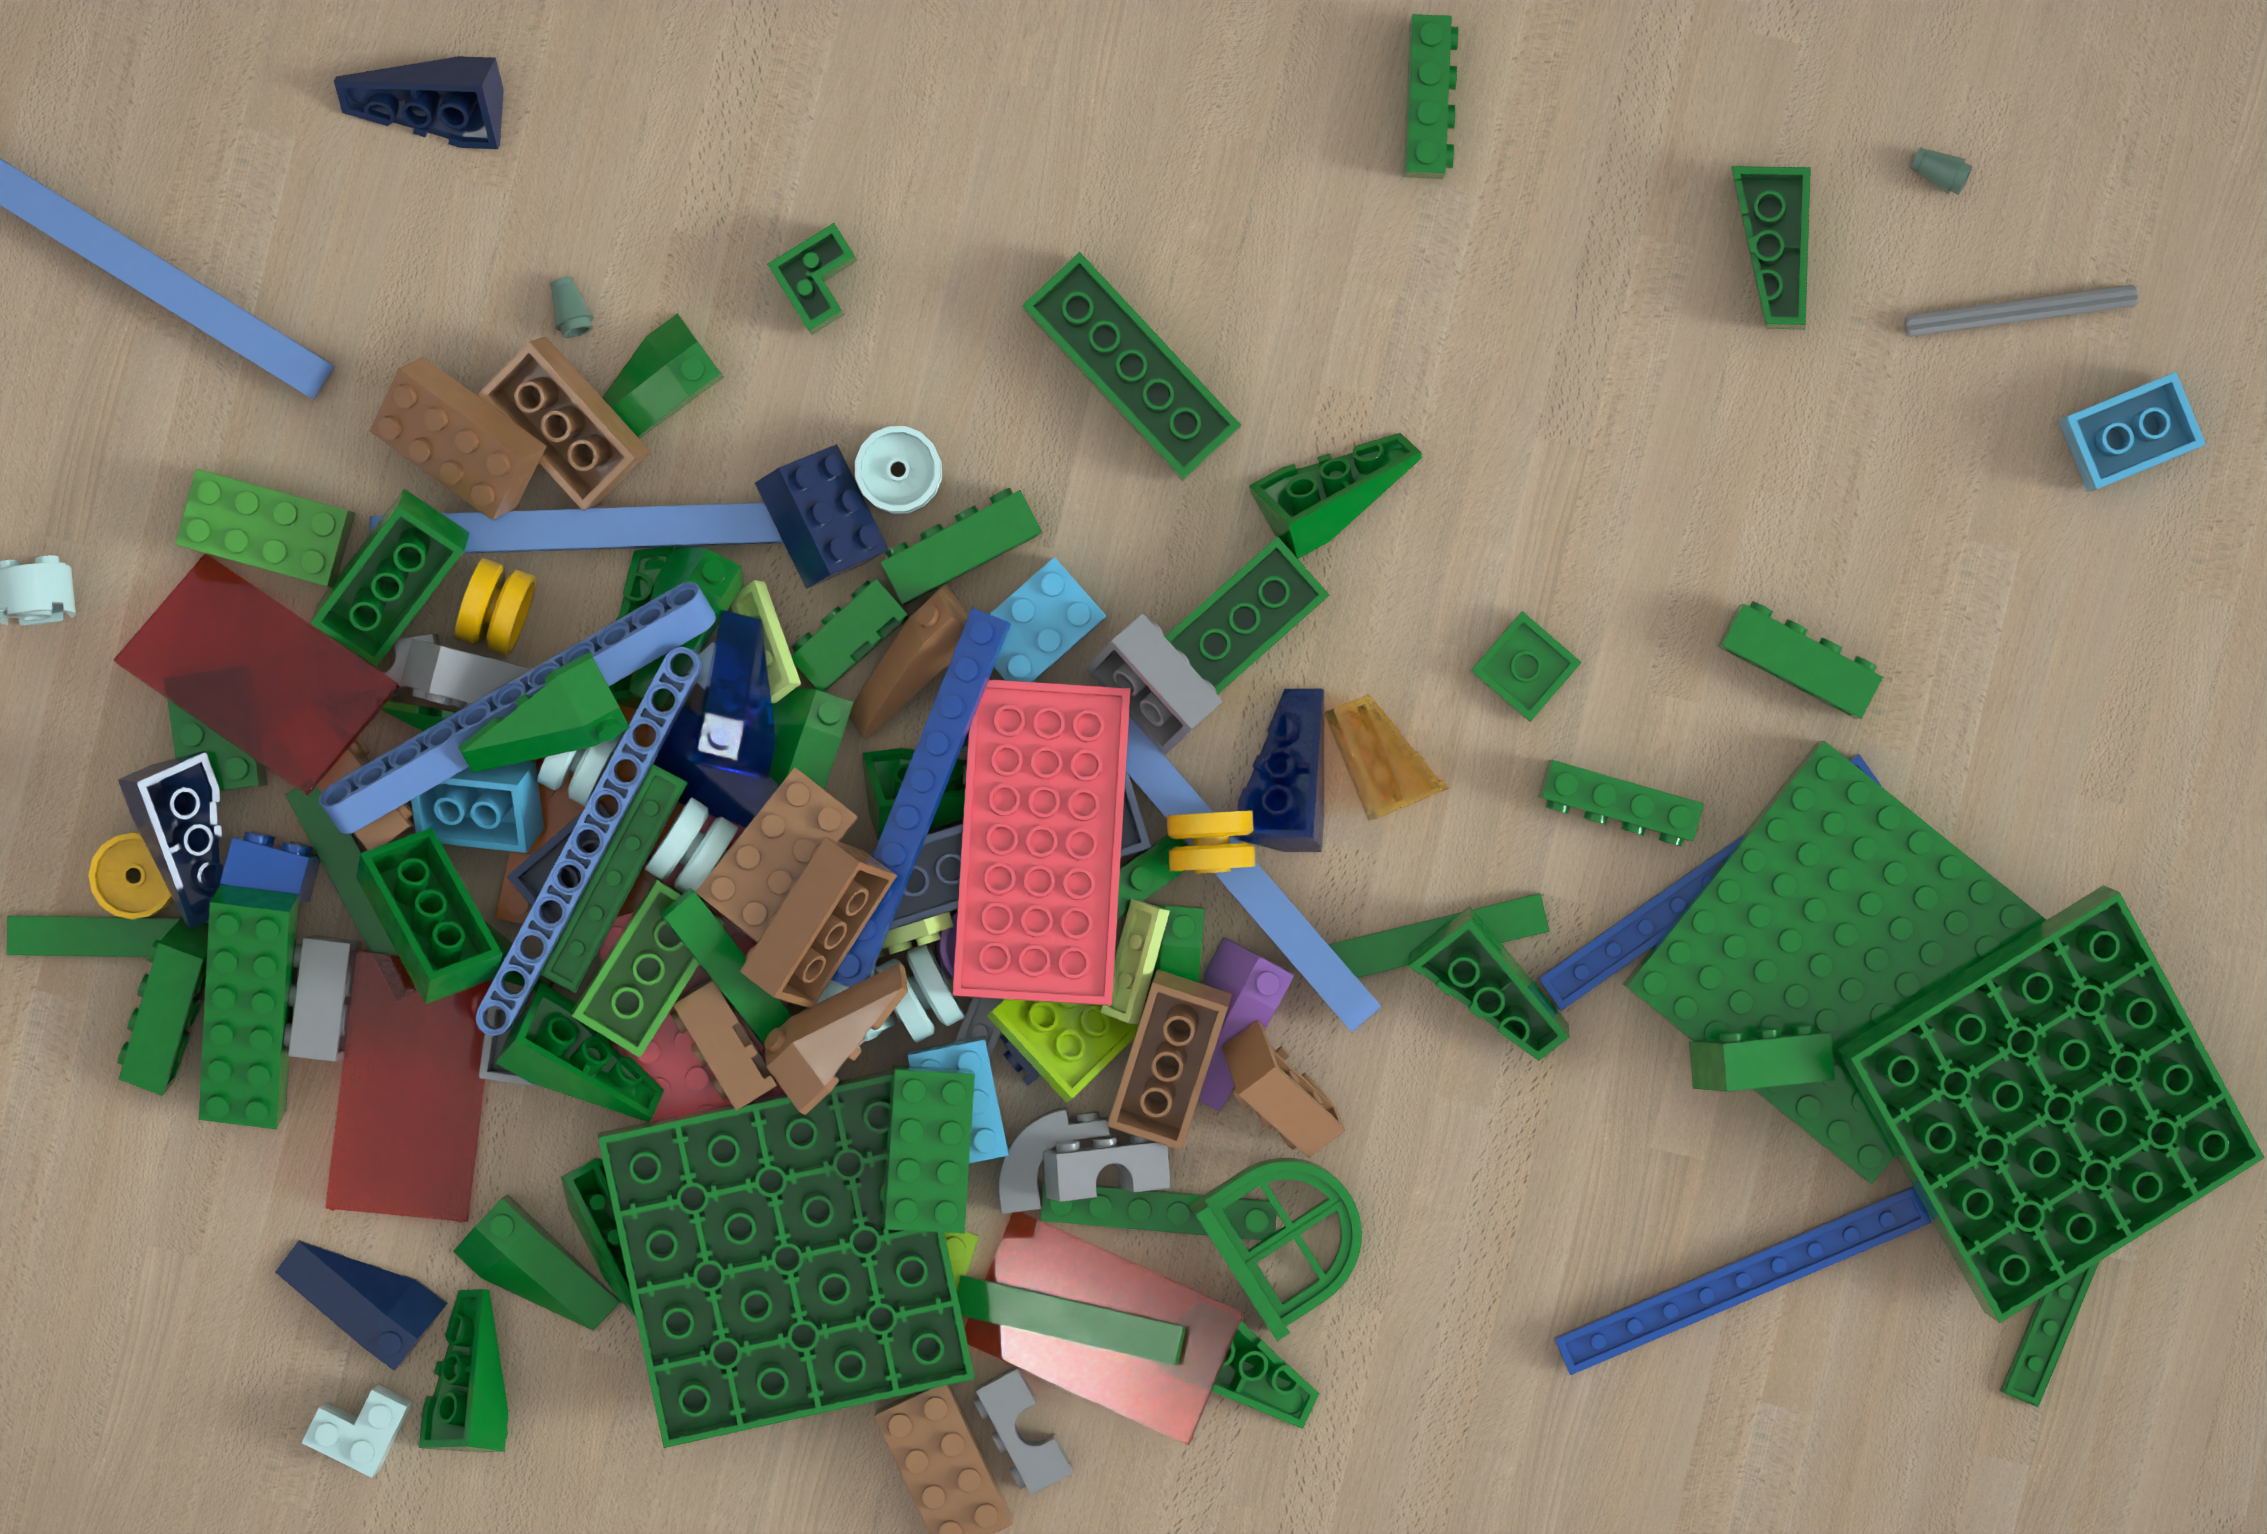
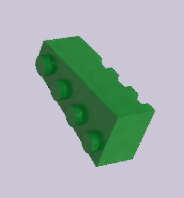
[117,917,209,1096]

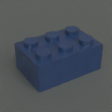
[755,444,889,589]
[507,799,651,923]

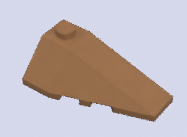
[850,583,968,739]
[764,963,908,1115]

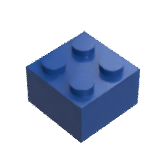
[220,831,321,903]

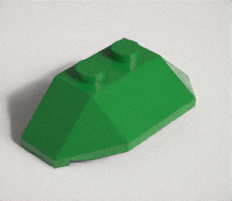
[561,1158,635,1316]

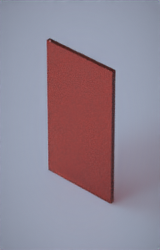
[113,553,400,796]
[325,950,494,1223]
[964,1212,1245,1445]

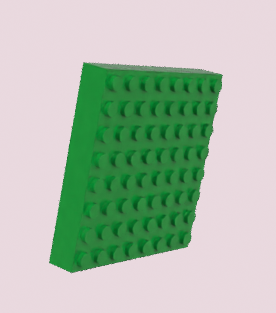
[1622,741,2046,1184]
[1837,885,2265,1323]
[598,1070,975,1448]

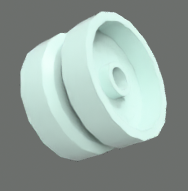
[855,426,942,514]
[537,730,626,807]
[645,797,738,894]
[876,944,965,1043]

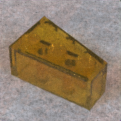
[1324,694,1449,821]

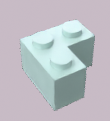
[302,1384,414,1478]

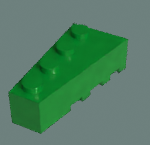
[1731,166,1811,330]
[1408,907,1570,1061]

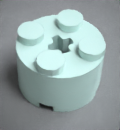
[0,555,76,625]

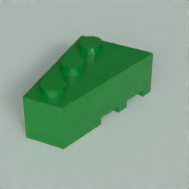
[791,579,910,692]
[1689,1025,1835,1092]

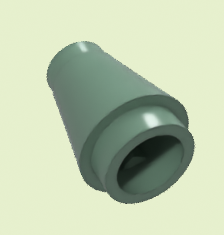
[1911,147,1973,195]
[550,277,594,338]

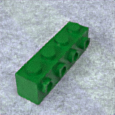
[1404,14,1458,179]
[881,488,1043,605]
[1717,601,1883,719]
[1538,760,1704,846]

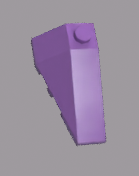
[1198,937,1294,1112]

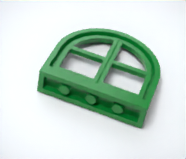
[1189,1158,1362,1341]

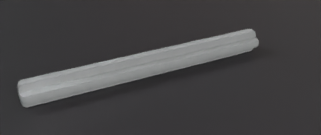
[1905,285,2138,337]

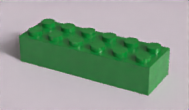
[1022,252,1241,481]
[198,885,299,1130]

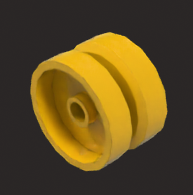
[455,558,537,656]
[1167,811,1255,874]
[88,832,174,920]

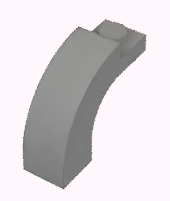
[999,1107,1110,1214]

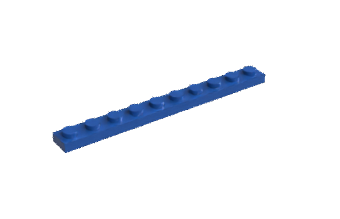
[831,608,1011,987]
[1538,754,1882,1011]
[1554,1186,1932,1375]

